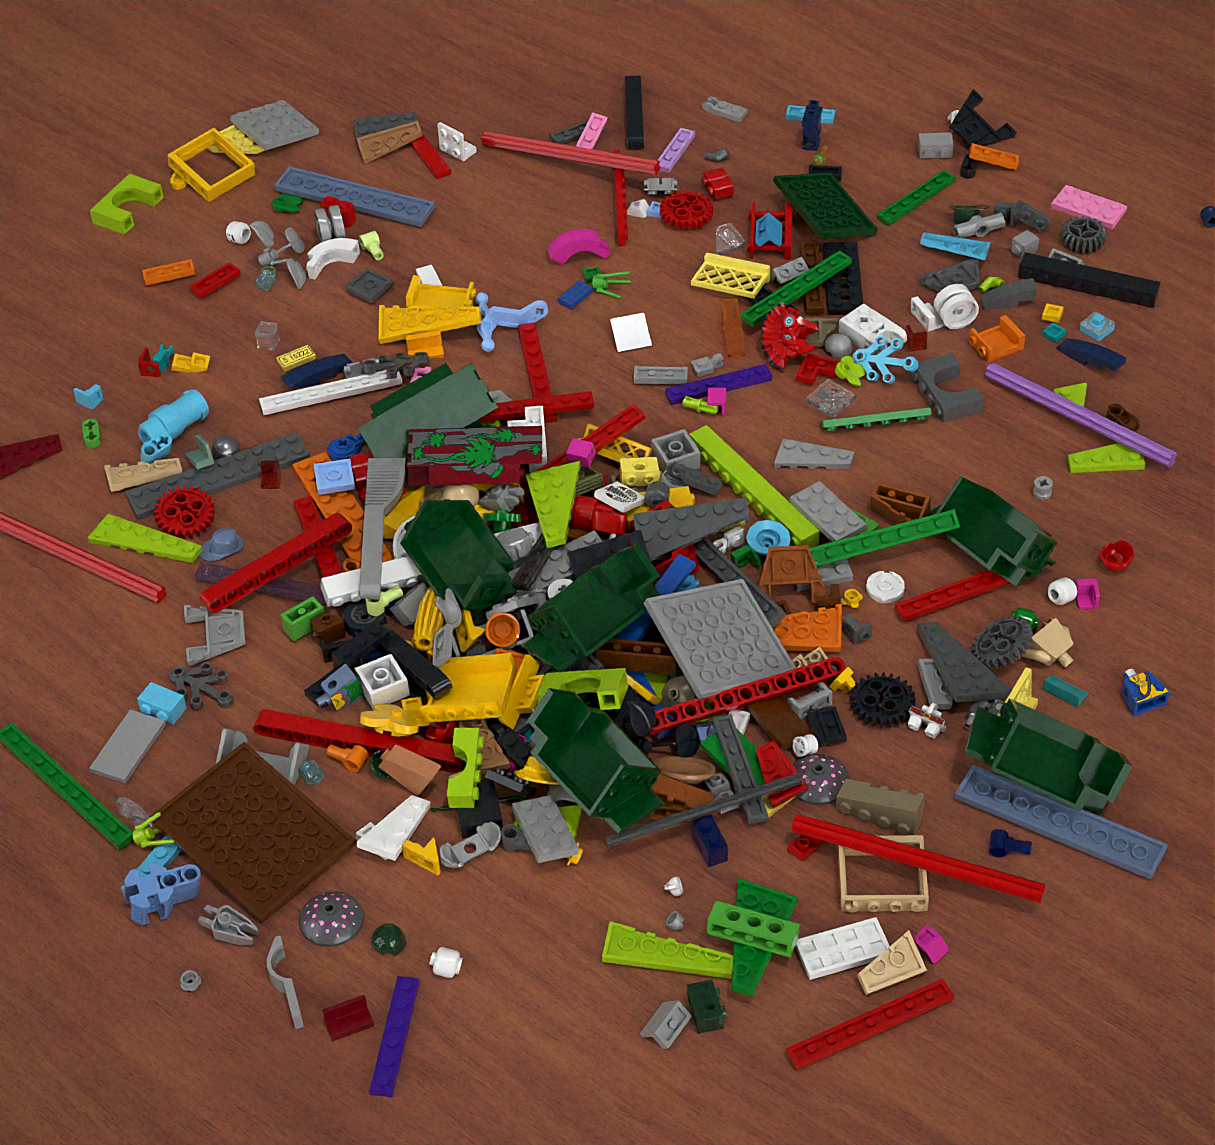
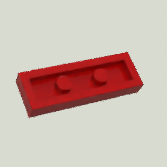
[189,262,241,299]

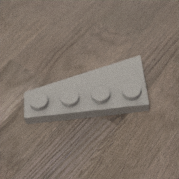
[774,439,854,469]

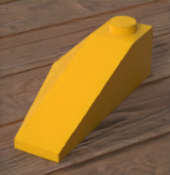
[383,485,426,539]

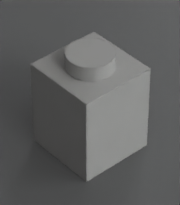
[1011,230,1039,259]

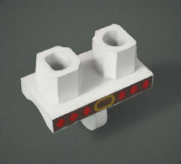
[908,703,946,739]

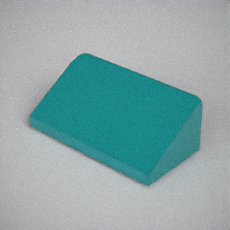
[1042,675,1088,707]

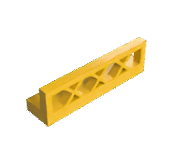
[578,424,653,463]

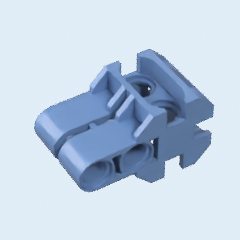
[124,863,200,925]

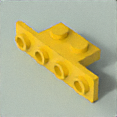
[499,654,545,730]

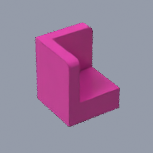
[707,388,726,415]
[566,438,596,468]
[1076,578,1100,610]
[913,925,949,964]

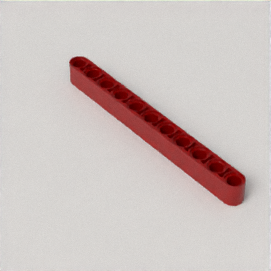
[649,657,845,735]
[253,709,465,773]

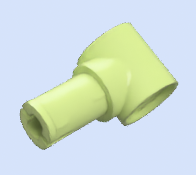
[358,231,384,260]
[365,585,403,616]

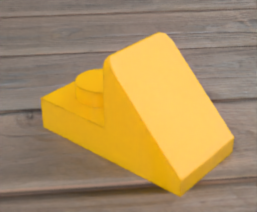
[455,609,486,652]
[402,837,440,875]

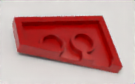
[756,740,808,809]

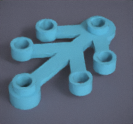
[853,336,919,384]

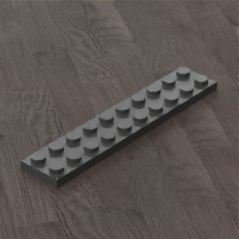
[125,432,310,520]

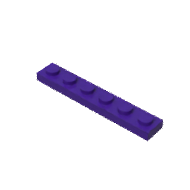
[665,364,772,405]
[370,976,420,1097]

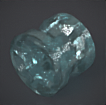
[255,270,276,291]
[299,759,325,786]

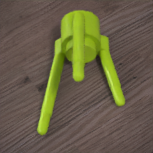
[133,812,174,848]

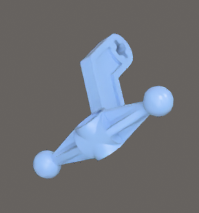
[475,292,548,352]

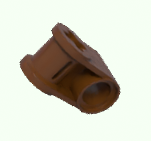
[1106,403,1140,431]

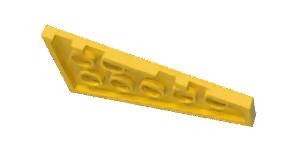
[378,305,481,344]

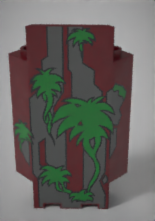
[406,426,542,486]

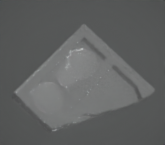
[716,222,746,255]

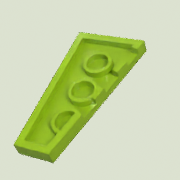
[1067,443,1145,473]

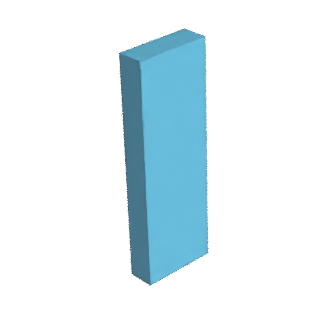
[786,105,836,124]

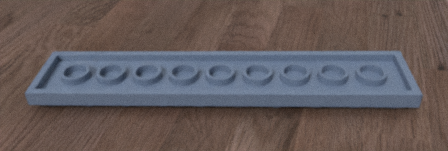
[274,166,435,227]
[955,765,1168,880]

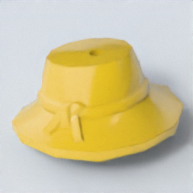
[514,756,559,785]

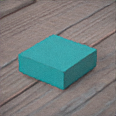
[1042,323,1067,343]

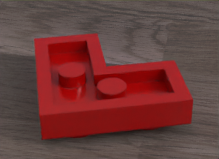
[796,353,841,385]

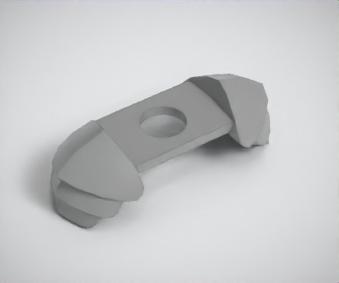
[439,822,501,868]

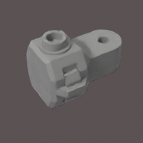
[496,528,535,571]

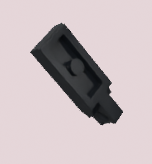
[492,721,533,769]

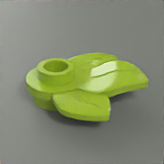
[835,356,866,386]

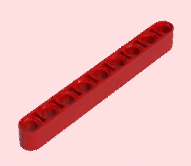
[199,513,353,613]

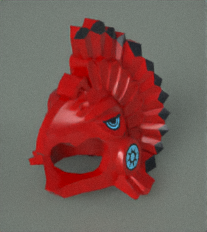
[761,302,819,371]

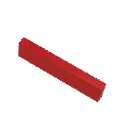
[409,135,451,179]

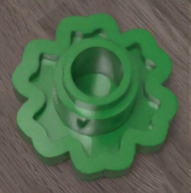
[483,510,521,534]

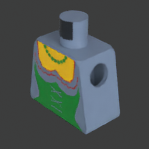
[315,664,365,711]

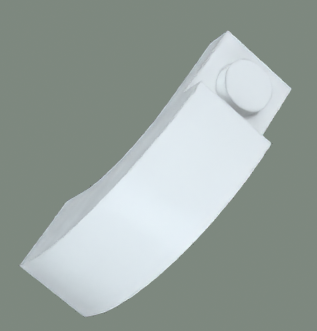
[306,238,360,280]

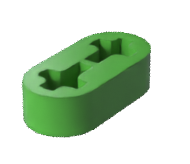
[82,419,101,448]

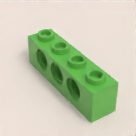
[707,901,800,958]

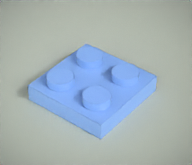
[314,459,355,495]

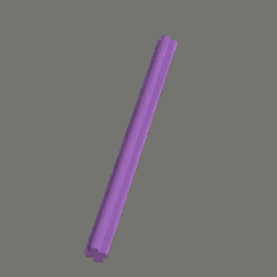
[985,363,1177,468]

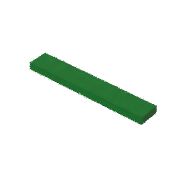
[876,170,956,226]

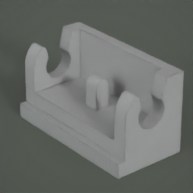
[787,682,833,720]

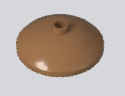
[654,756,715,785]

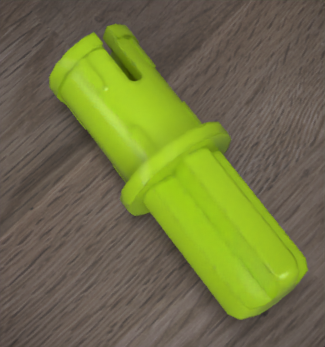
[683,396,719,414]

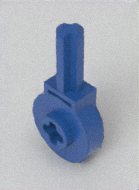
[328,433,365,461]

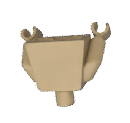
[1015,618,1074,668]

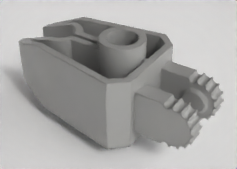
[478,483,524,513]
[197,905,259,946]

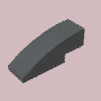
[980,278,1037,310]

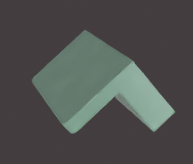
[185,435,214,470]

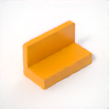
[405,330,444,359]

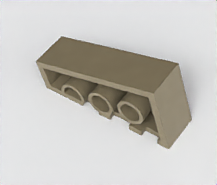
[836,779,925,835]

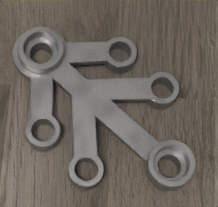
[362,352,430,379]
[169,662,234,709]

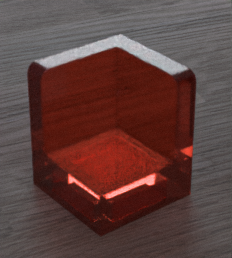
[905,325,928,352]
[260,460,281,489]

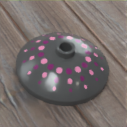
[792,754,849,805]
[299,891,364,947]

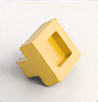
[829,667,855,694]

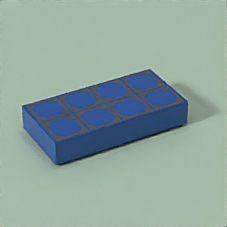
[558,280,593,309]

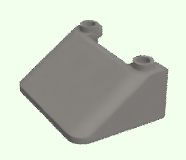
[216,728,310,786]

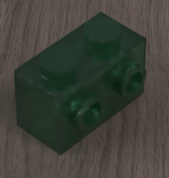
[687,979,727,1034]

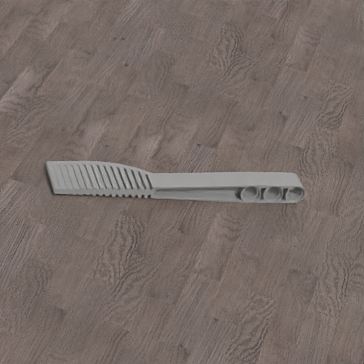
[360,458,406,599]

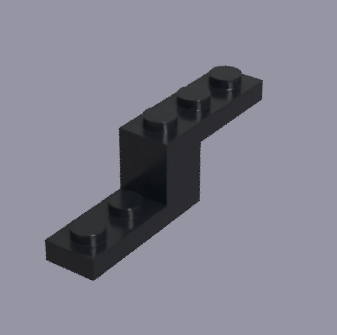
[304,621,390,706]

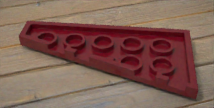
[0,434,63,480]

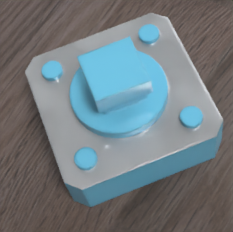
[1079,312,1115,341]

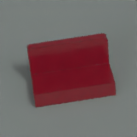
[322,995,374,1042]

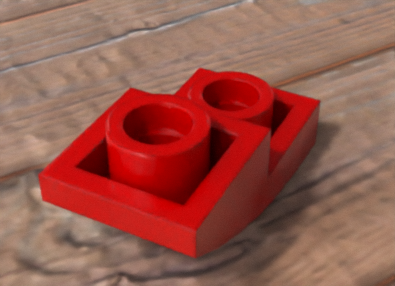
[787,835,824,861]

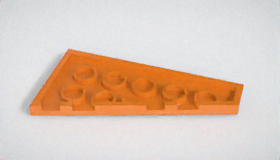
[773,603,842,652]

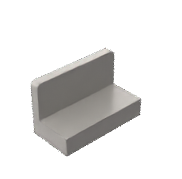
[640,1000,692,1049]

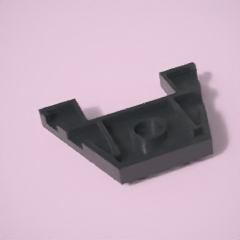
[949,89,1017,148]

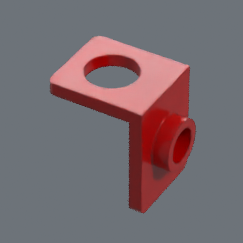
[138,348,161,377]

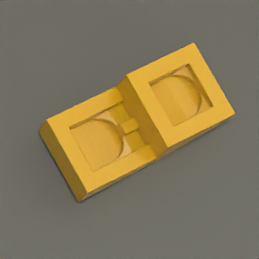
[171,352,210,372]

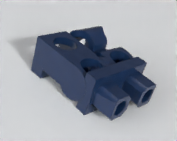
[801,100,823,151]

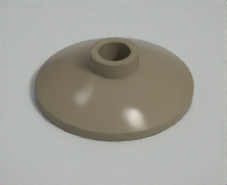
[661,676,696,708]

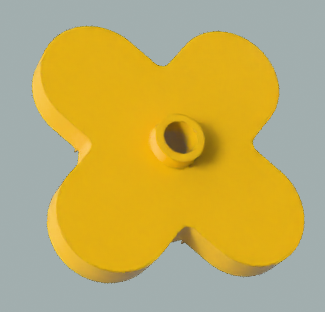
[360,704,431,736]

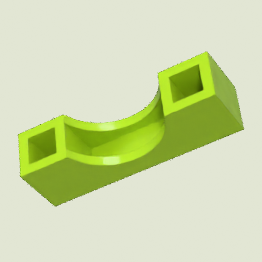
[447,728,484,808]

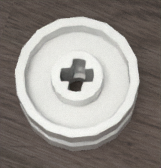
[934,284,979,329]

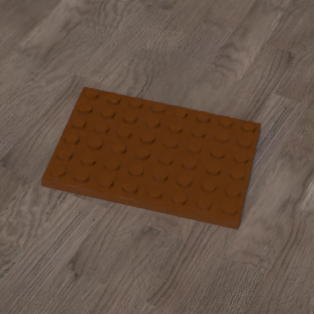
[149,742,356,923]

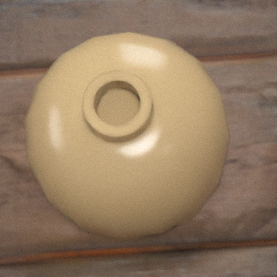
[442,484,480,507]

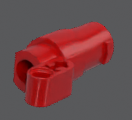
[568,495,628,534]

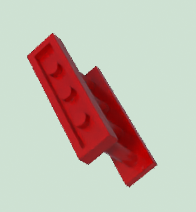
[747,203,792,260]

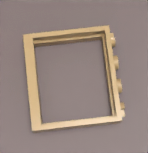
[837,835,929,913]

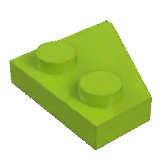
[1053,383,1087,418]

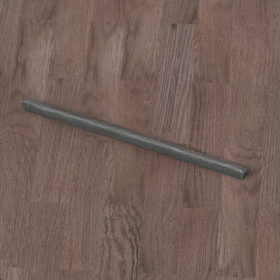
[605,772,803,848]

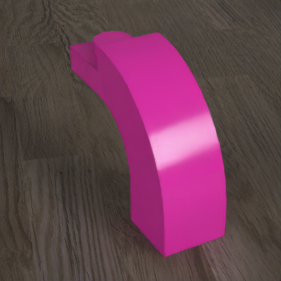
[548,229,610,264]

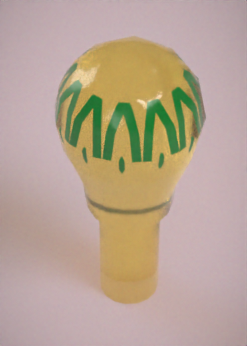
[812,145,828,166]

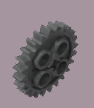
[971,615,1034,670]

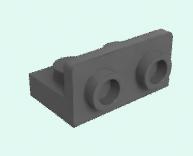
[1014,200,1051,233]

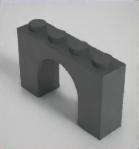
[911,353,984,423]

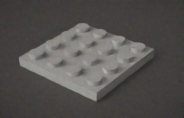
[230,100,319,151]

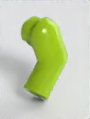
[978,276,1005,293]

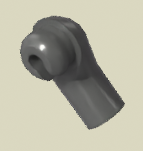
[705,148,729,162]

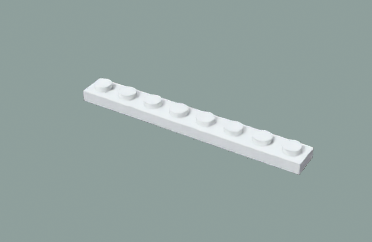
[259,370,402,415]

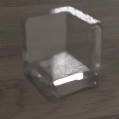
[255,321,280,350]

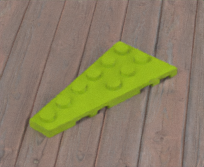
[525,461,581,548]

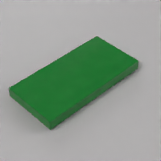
[699,729,765,787]

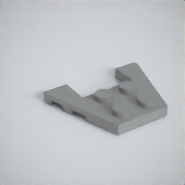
[184,605,246,666]

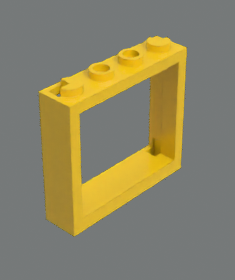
[167,128,255,202]

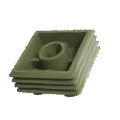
[575,466,603,496]

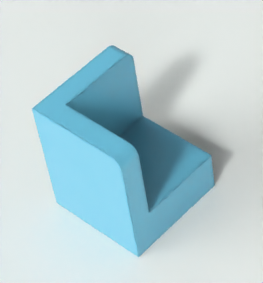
[73,384,104,409]

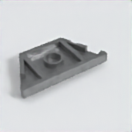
[919,258,980,292]

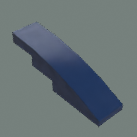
[1056,338,1126,372]
[281,354,353,388]

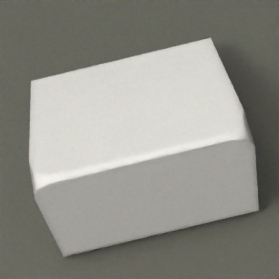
[627,199,649,218]

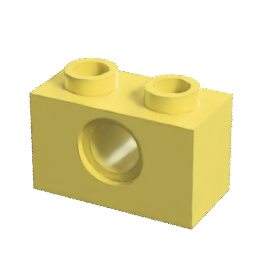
[619,457,659,487]

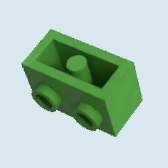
[280,596,325,641]

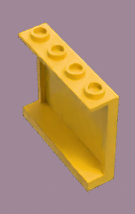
[420,653,516,723]

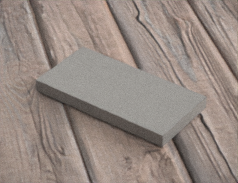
[89,710,166,784]

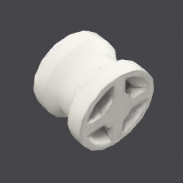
[792,734,818,757]

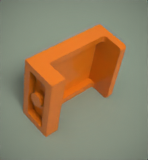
[968,315,1025,362]

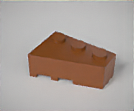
[871,481,931,525]
[649,774,716,827]

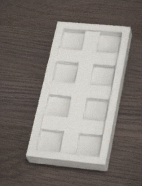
[795,917,890,980]

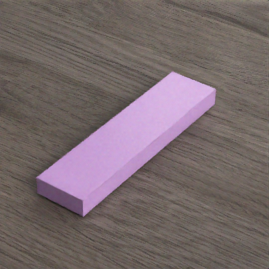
[658,128,695,173]

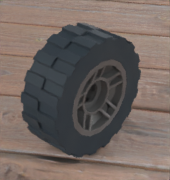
[343,599,387,637]

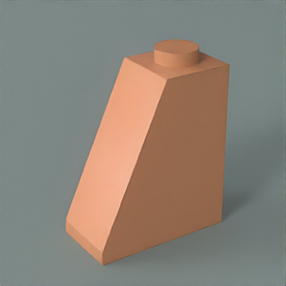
[378,744,441,797]

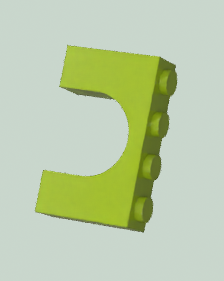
[90,174,164,235]
[537,668,628,710]

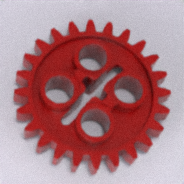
[660,190,714,230]
[154,485,215,540]

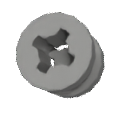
[1033,476,1053,500]

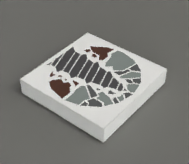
[594,482,646,513]

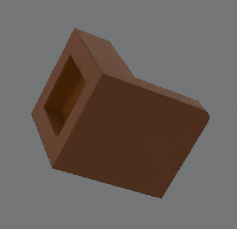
[815,584,841,611]

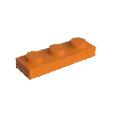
[969,143,1019,170]
[142,259,196,286]

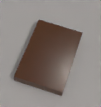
[747,696,814,749]

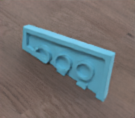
[920,232,991,260]

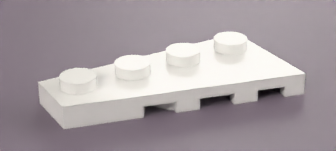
[357,795,430,861]

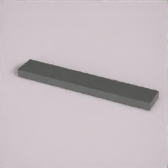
[711,715,769,824]

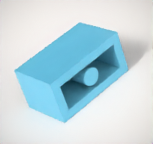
[137,682,187,725]

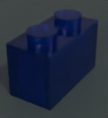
[692,815,728,867]

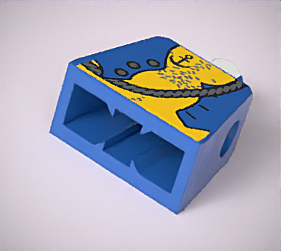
[1122,669,1170,717]

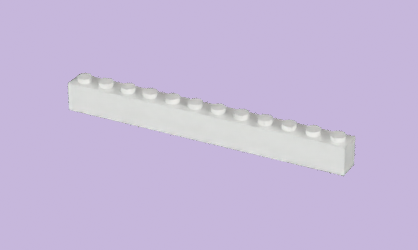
[320,522,546,607]

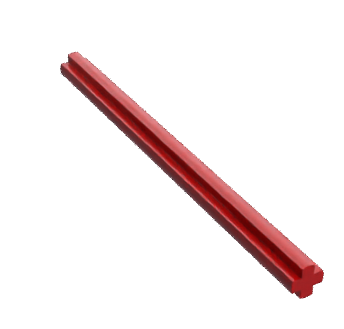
[481,131,661,175]
[0,512,167,603]
[791,813,1046,903]

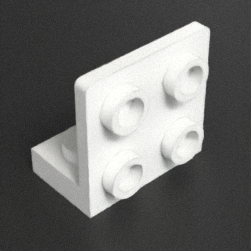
[437,122,476,161]

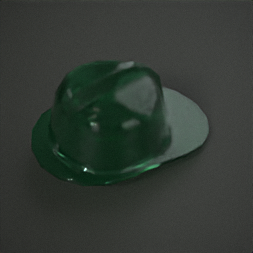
[949,205,990,224]

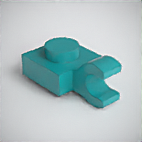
[153,344,174,374]

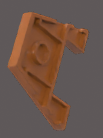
[758,545,828,603]

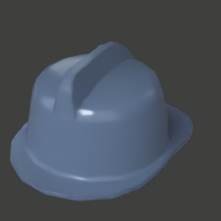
[200,528,243,561]

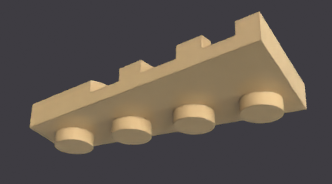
[104,458,183,492]

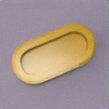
[170,171,187,190]

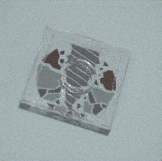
[805,379,856,418]

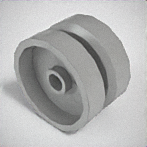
[314,205,346,243]

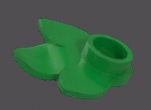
[272,194,303,212]

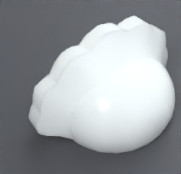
[664,877,683,896]

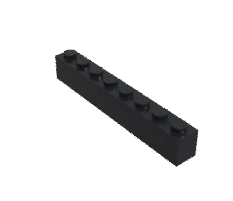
[1018,252,1161,308]

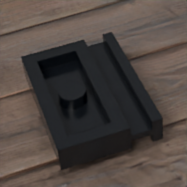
[807,706,847,747]

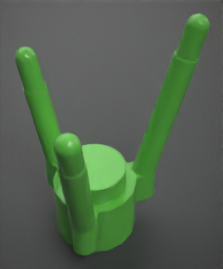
[592,271,631,299]

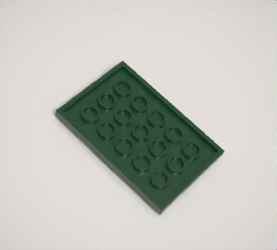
[773,173,878,239]

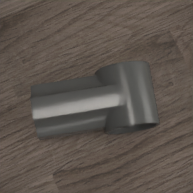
[501,824,532,852]

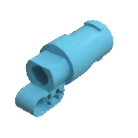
[138,389,209,464]

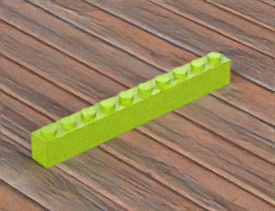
[689,425,820,548]

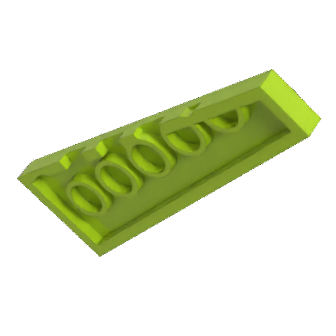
[87,514,203,563]
[602,922,734,979]

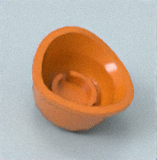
[486,612,520,647]

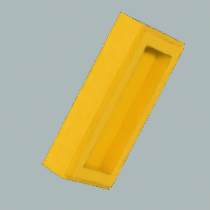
[626,674,661,705]

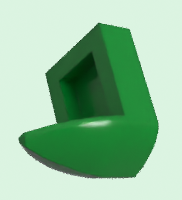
[731,545,761,569]

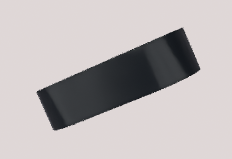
[960,154,979,179]

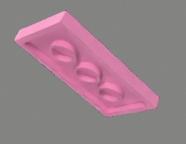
[1051,185,1127,229]

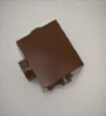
[310,610,346,647]

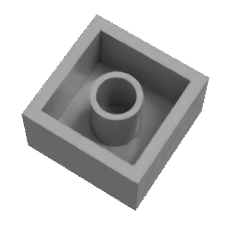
[651,429,700,473]

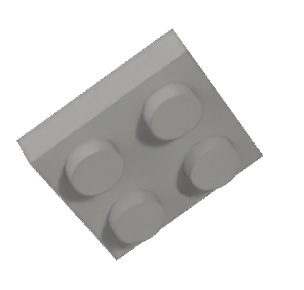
[485,594,540,620]

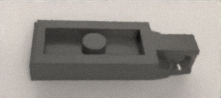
[670,463,723,496]

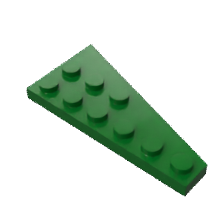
[732,878,798,997]

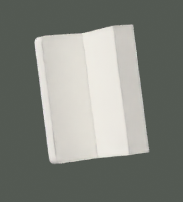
[911,296,945,332]

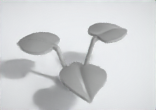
[249,221,307,289]

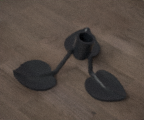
[627,701,700,760]

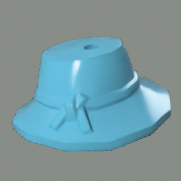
[746,520,791,558]

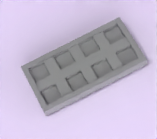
[790,481,867,542]
[512,795,579,863]

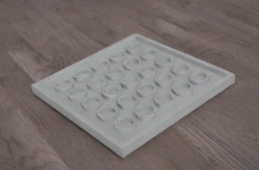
[643,579,796,699]

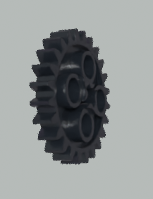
[850,672,916,728]

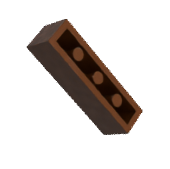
[596,638,678,675]

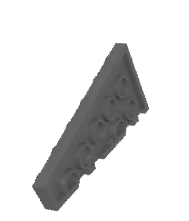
[633,498,749,561]
[916,622,1012,702]

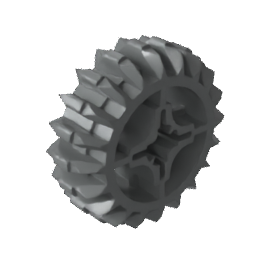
[1060,216,1107,254]

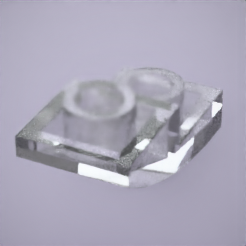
[116,795,152,828]

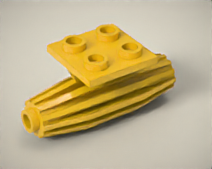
[411,587,454,651]

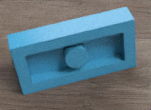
[755,212,782,247]

